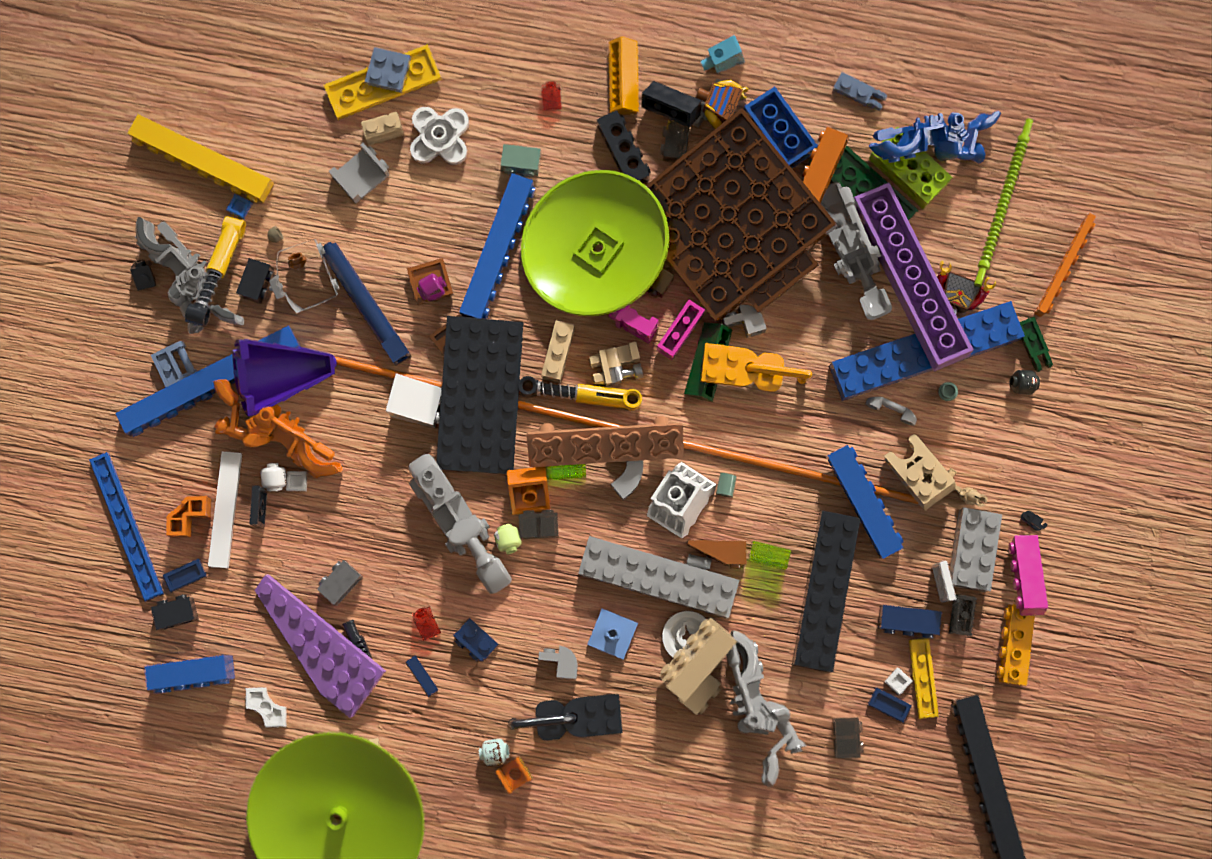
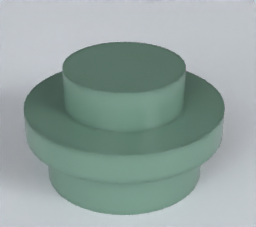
[938,382,958,401]

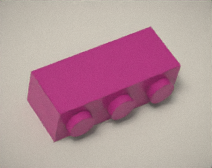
[656,300,705,361]

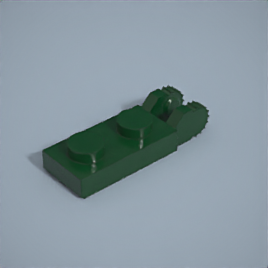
[1020,317,1053,372]

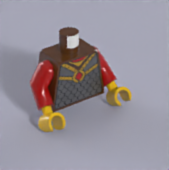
[937,261,996,316]

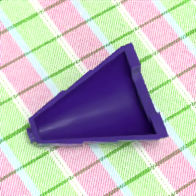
[232,339,337,417]

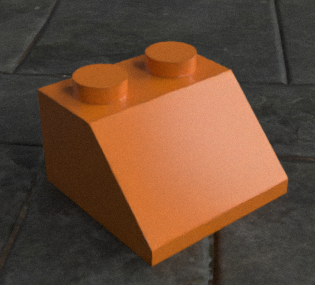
[507,467,551,515]

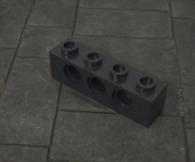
[597,110,651,183]

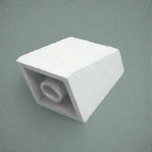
[386,374,442,428]

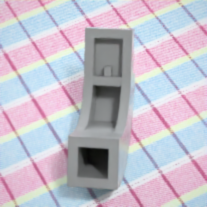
[611,460,643,501]

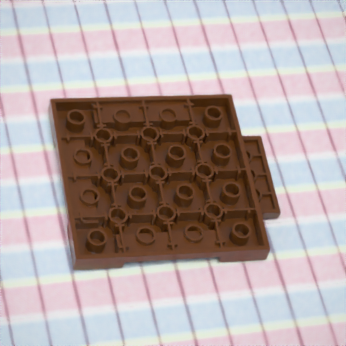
[646,108,838,322]

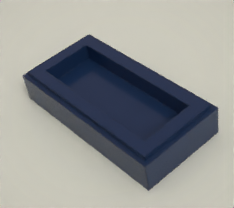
[163,559,207,593]
[867,687,912,723]

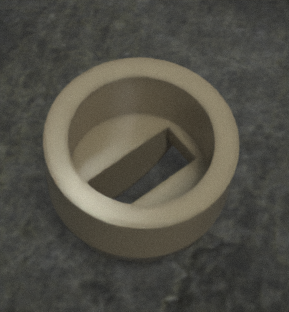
[267,226,284,242]

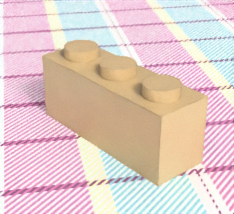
[541,320,575,384]

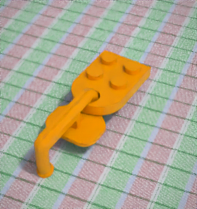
[700,343,812,392]

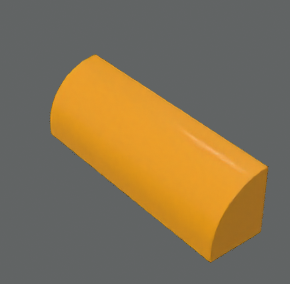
[609,36,639,115]

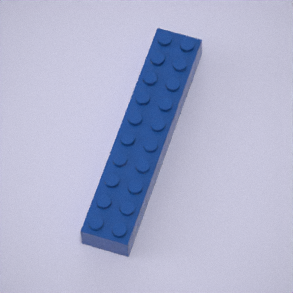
[829,301,1025,401]

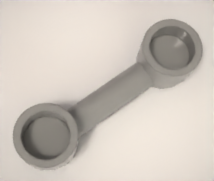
[865,397,917,426]

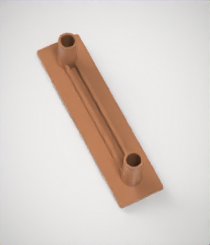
[527,416,684,467]

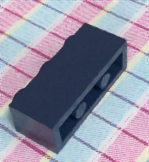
[878,605,942,639]

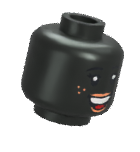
[1009,370,1040,395]

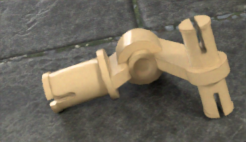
[948,468,987,507]

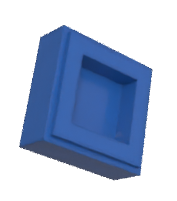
[226,194,253,220]

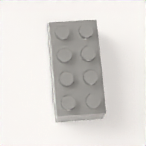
[949,507,1002,592]

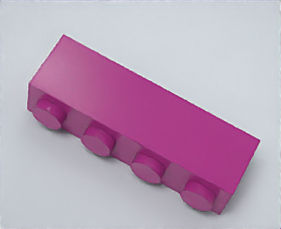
[1008,535,1048,615]

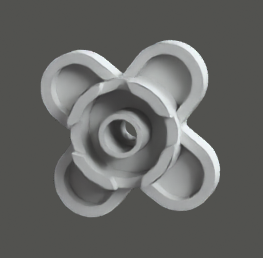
[410,107,469,165]

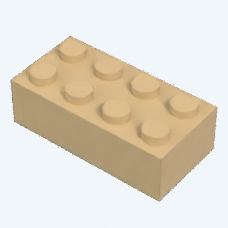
[659,617,737,702]

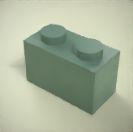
[500,144,541,177]

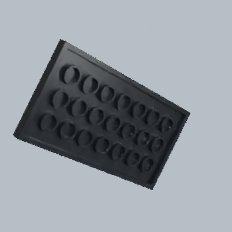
[436,316,524,474]

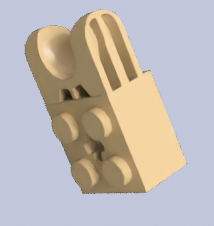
[884,434,956,511]

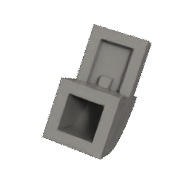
[722,305,767,338]
[538,645,578,679]

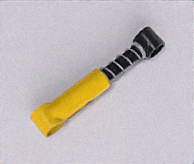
[185,216,246,327]
[518,376,642,411]

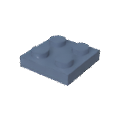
[365,47,411,93]

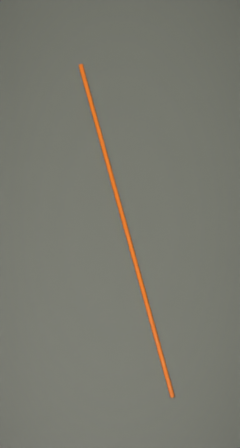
[335,357,919,504]

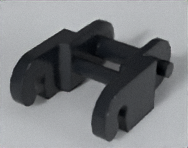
[1021,511,1047,531]

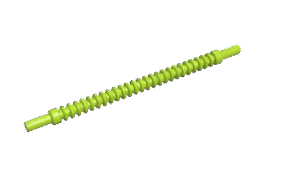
[974,118,1033,287]

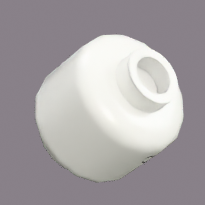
[261,463,287,491]

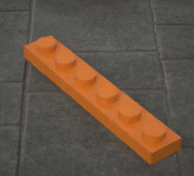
[1034,213,1096,317]

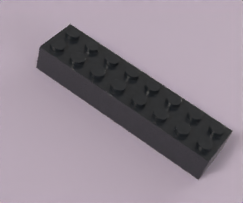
[792,511,860,673]

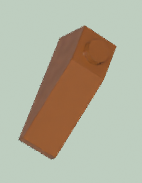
[687,540,746,569]

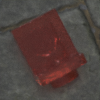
[542,81,562,111]
[412,606,441,641]

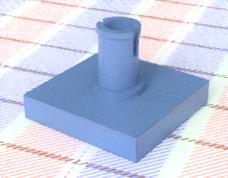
[587,609,638,659]

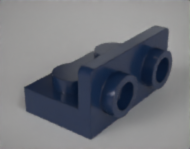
[453,618,499,662]

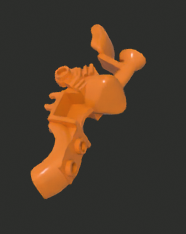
[213,379,343,479]

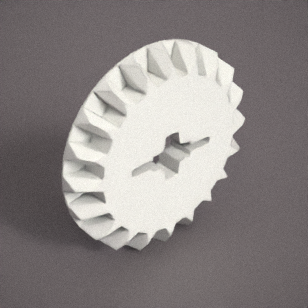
[662,611,706,657]

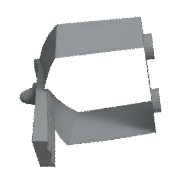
[269,239,340,313]

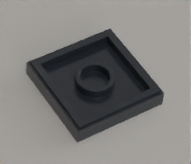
[249,485,268,528]

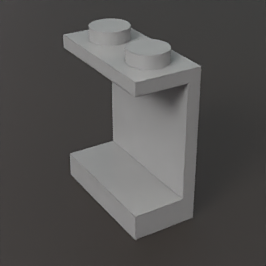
[329,143,390,204]

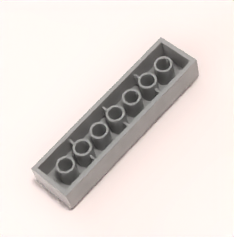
[578,536,739,619]

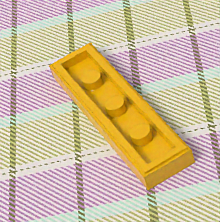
[909,638,939,719]

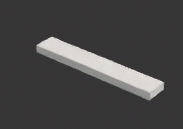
[208,452,242,568]

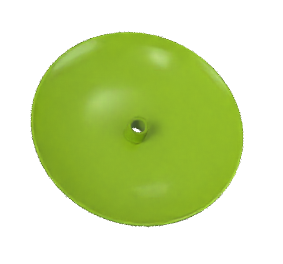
[246,732,424,859]

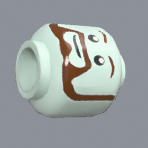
[479,739,509,766]

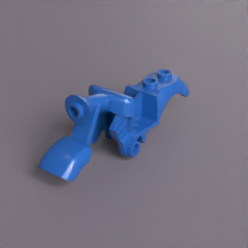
[869,111,1001,163]

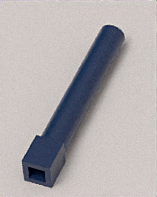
[323,242,411,366]

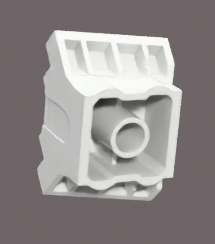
[647,462,717,538]

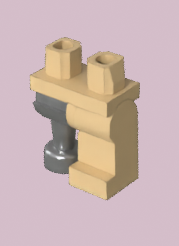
[589,342,643,387]

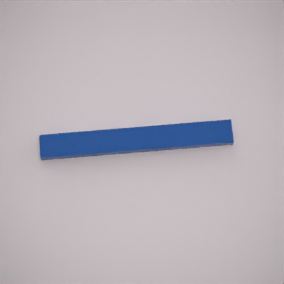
[89,452,164,601]

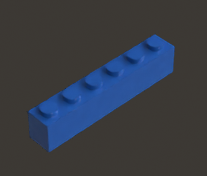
[826,445,904,559]

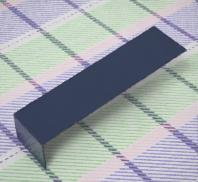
[406,655,438,697]

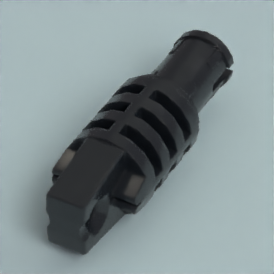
[342,619,373,659]

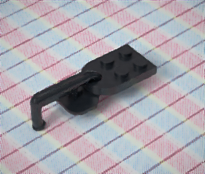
[508,693,623,741]

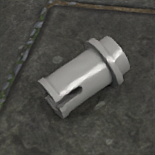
[687,554,712,570]

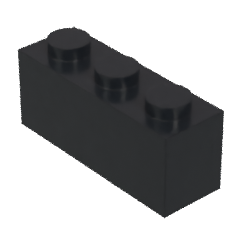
[641,80,702,128]

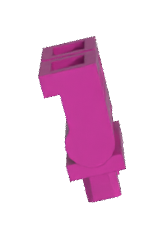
[608,305,659,344]

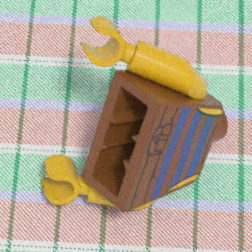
[695,80,749,129]

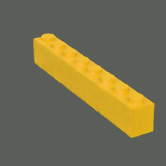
[127,114,274,203]

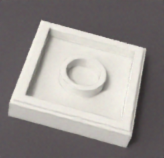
[932,561,956,603]

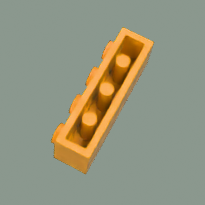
[997,604,1035,686]

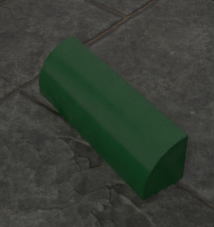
[684,322,733,402]

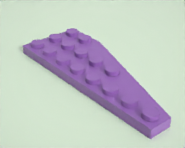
[255,574,386,718]

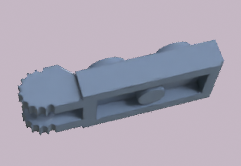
[833,72,887,111]

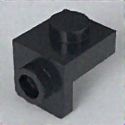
[130,259,157,291]

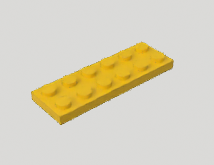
[324,44,442,120]

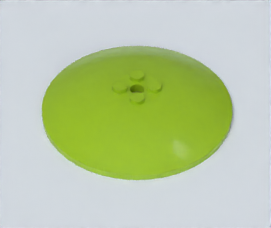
[521,170,669,316]

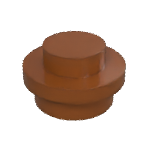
[288,252,307,269]

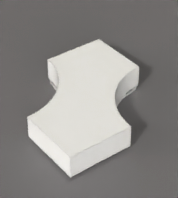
[246,688,287,727]

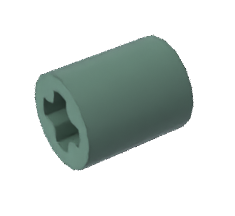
[716,473,737,497]

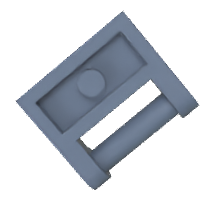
[151,341,197,387]

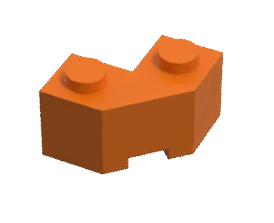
[166,496,212,538]

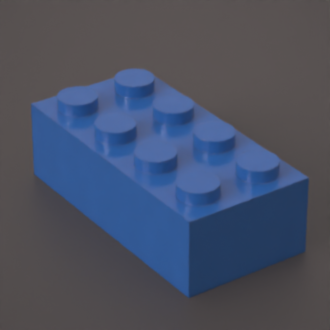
[744,86,818,168]
[145,655,235,694]

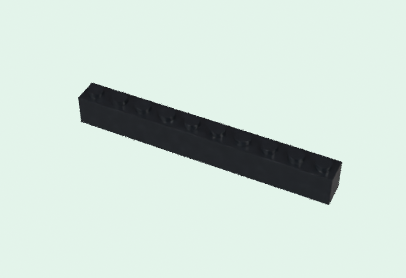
[951,694,1026,859]

